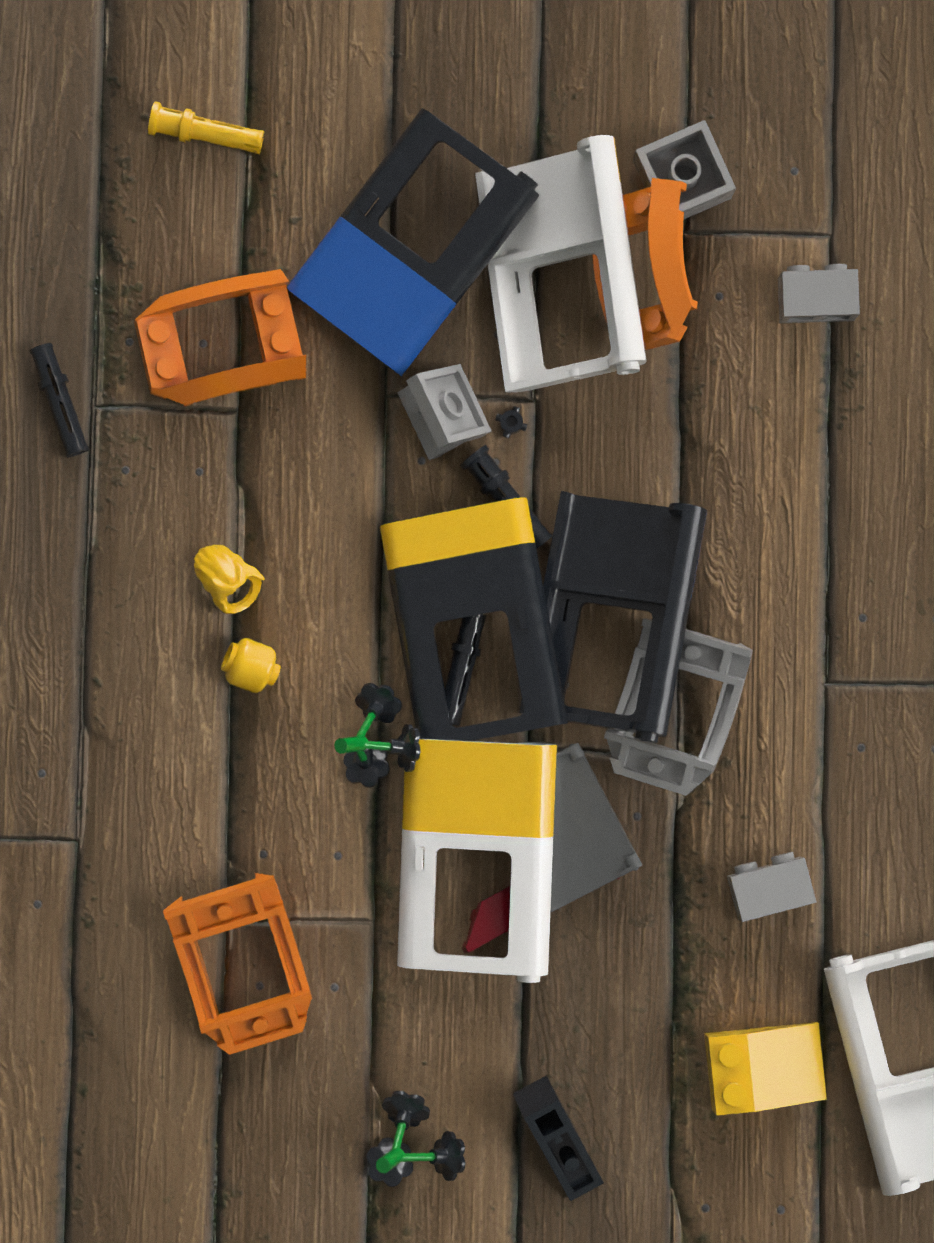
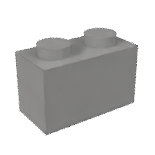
[778,264,860,323]
[727,852,817,922]

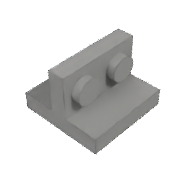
[397,364,492,460]

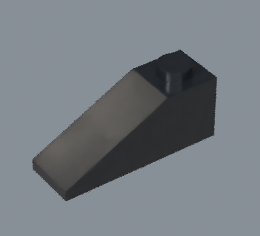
[513,1075,604,1201]

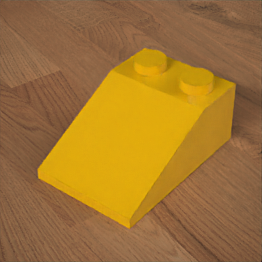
[704,1022,827,1116]

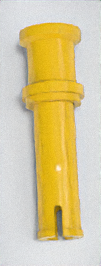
[148,101,264,155]

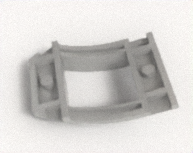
[604,618,753,796]

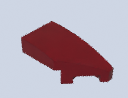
[462,885,511,954]

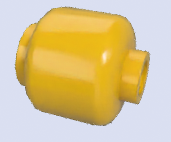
[221,638,281,693]

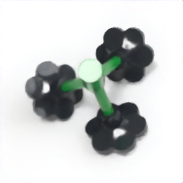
[334,683,421,788]
[366,1091,465,1187]

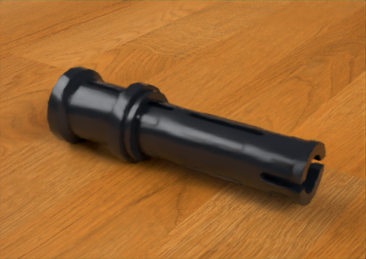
[460,445,553,549]

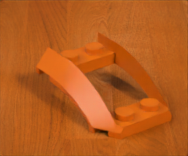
[592,178,698,350]
[134,269,306,407]
[163,873,312,1055]

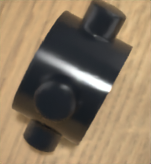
[495,406,528,439]

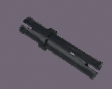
[29,343,89,458]
[445,614,487,726]

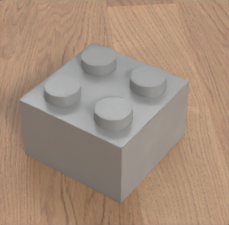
[633,120,736,219]

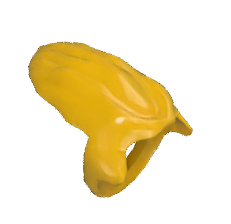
[194,545,265,614]

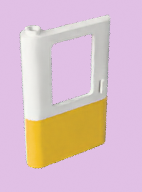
[397,739,557,983]

